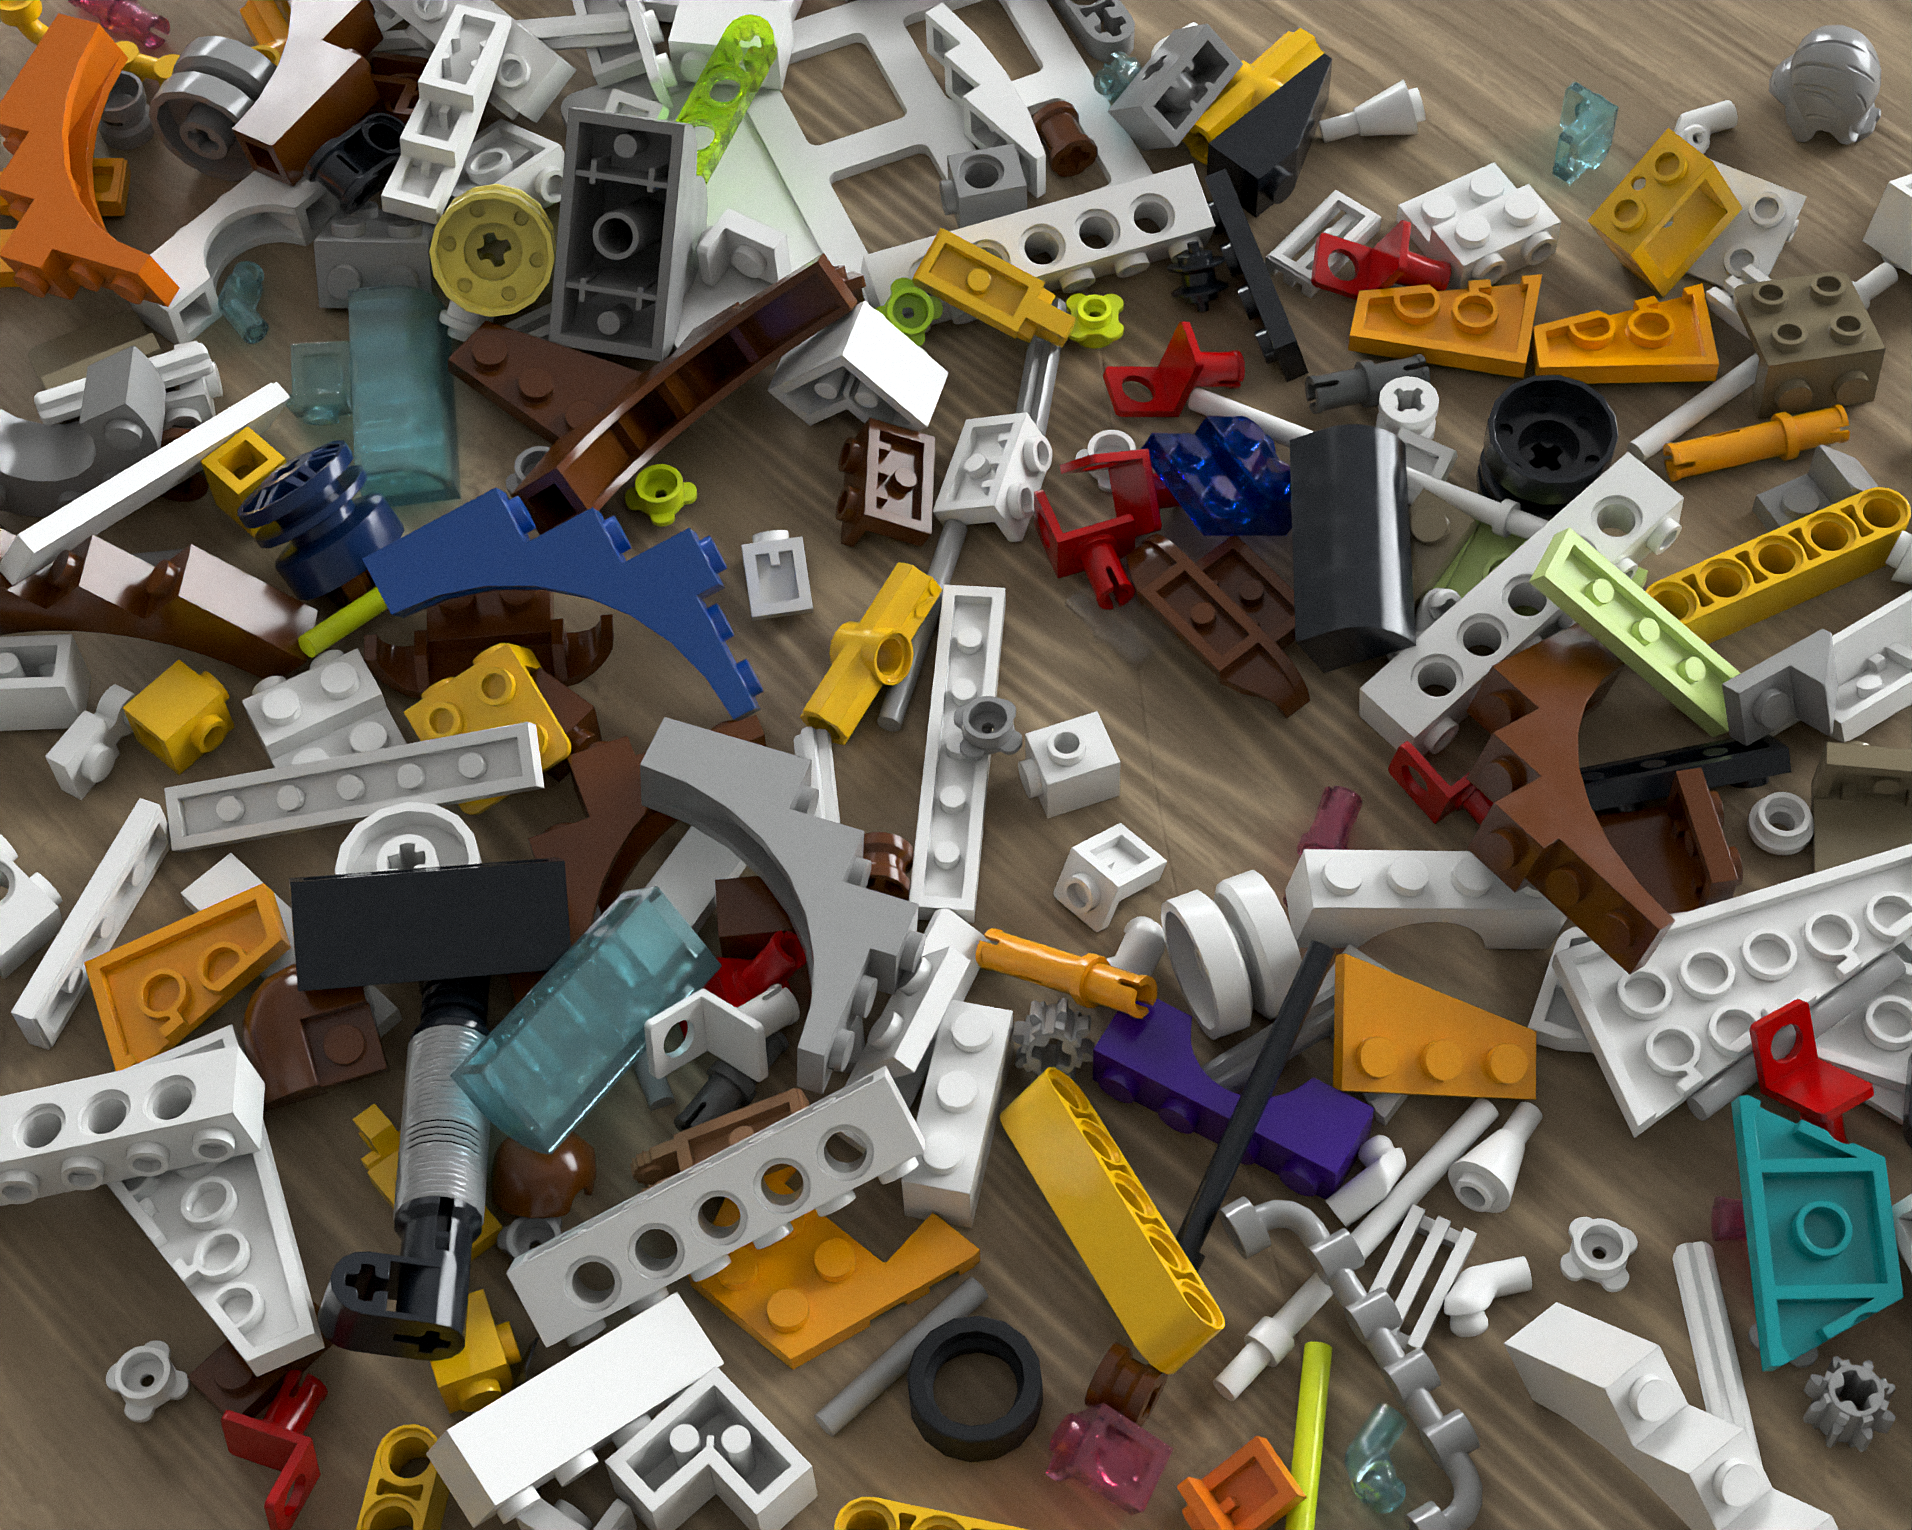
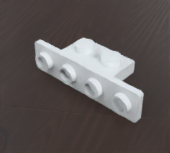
[572,0,678,110]
[1769,590,1912,742]
[835,907,991,1154]

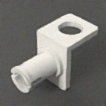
[644,983,800,1082]

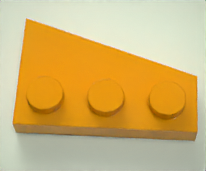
[1348,274,1542,378]
[1531,283,1719,384]
[84,883,291,1071]
[1333,953,1537,1100]

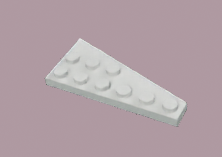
[1552,844,1912,1138]
[106,1024,325,1377]

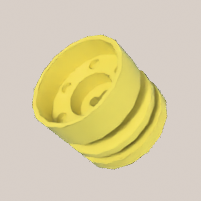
[429,184,556,317]

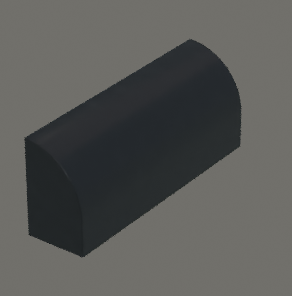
[1289,424,1416,673]
[289,857,572,992]

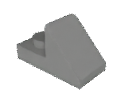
[1752,444,1879,532]
[1722,628,1838,746]

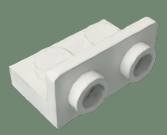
[932,412,1052,542]

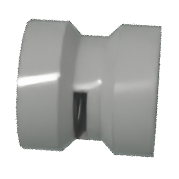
[98,71,155,150]

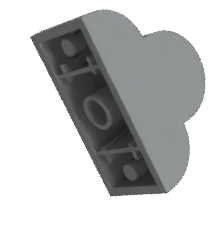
[548,107,708,362]

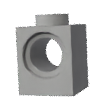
[939,143,1027,229]

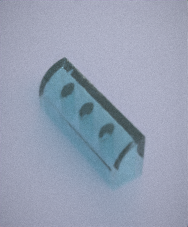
[348,285,461,507]
[450,886,722,1154]

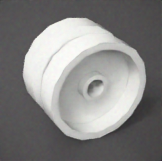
[335,802,482,874]
[1161,870,1302,1040]

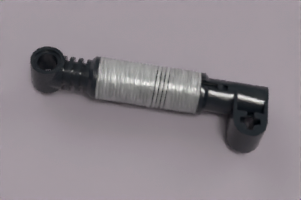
[318,975,495,1361]

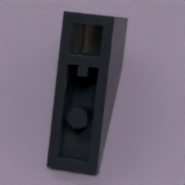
[1207,53,1332,218]

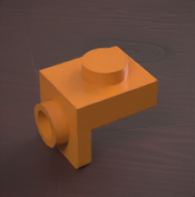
[1177,1436,1307,1530]

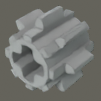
[1011,998,1095,1081]
[1803,1356,1896,1452]

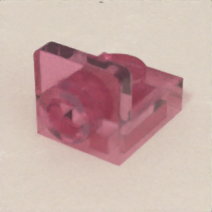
[1045,1403,1173,1515]

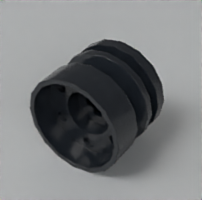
[1476,375,1619,521]

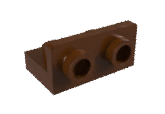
[835,417,935,547]

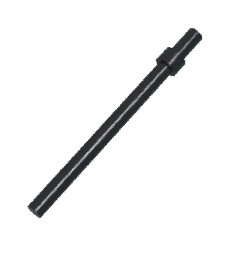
[1175,940,1336,1273]

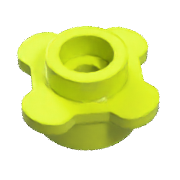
[1066,293,1124,349]
[625,464,697,527]

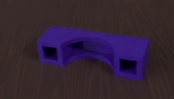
[1093,998,1375,1200]

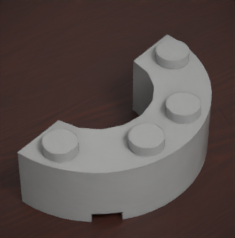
[0,345,166,518]

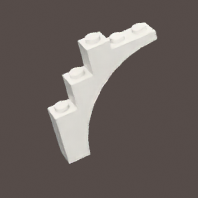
[1504,1302,1839,1530]

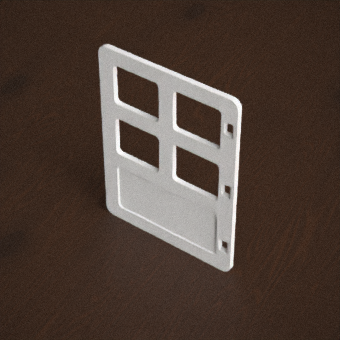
[561,0,1153,351]

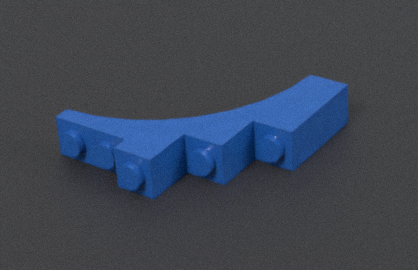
[362,487,764,721]

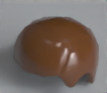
[491,1124,597,1219]

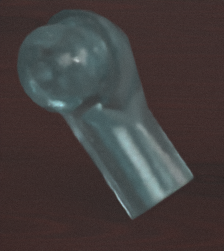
[1093,51,1142,103]
[218,261,269,344]
[1345,1403,1407,1514]

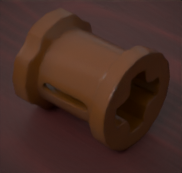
[1032,101,1098,177]

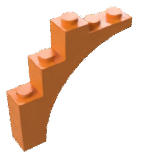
[0,13,180,307]

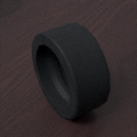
[907,1315,1043,1462]

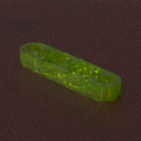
[675,14,778,185]

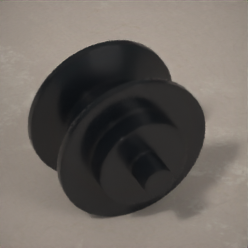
[1167,241,1229,312]

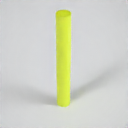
[298,586,388,658]
[1285,1342,1332,1530]

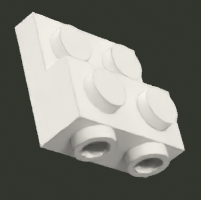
[445,119,565,243]
[1396,162,1561,290]
[242,648,407,768]

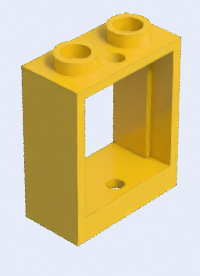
[1587,128,1743,298]

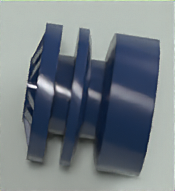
[237,440,405,601]

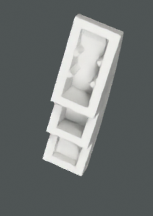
[925,2,1046,198]
[381,4,511,224]

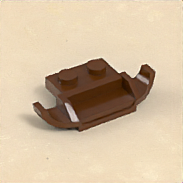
[1126,533,1311,719]
[364,590,614,700]

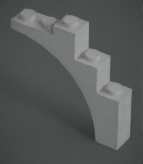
[640,717,926,1094]

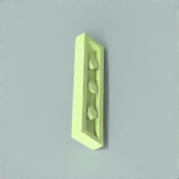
[1529,527,1741,737]

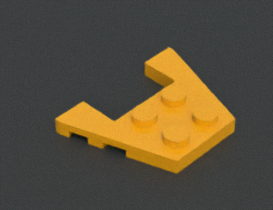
[688,1093,980,1370]

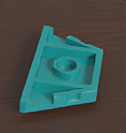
[1731,1095,1904,1372]

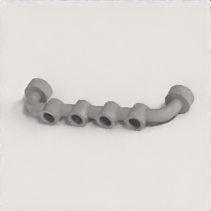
[1218,1196,1483,1530]

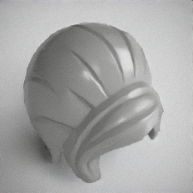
[1769,25,1882,145]

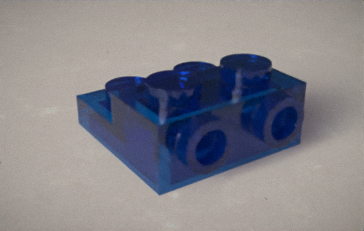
[1141,416,1292,536]

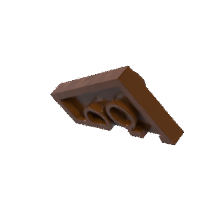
[448,320,643,445]

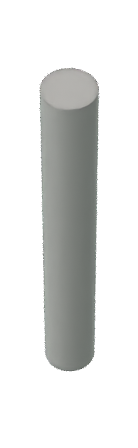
[814,1276,988,1437]

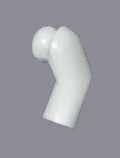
[1106,916,1165,976]
[1444,1256,1532,1337]

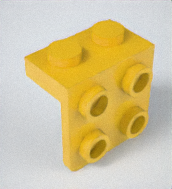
[404,643,572,815]

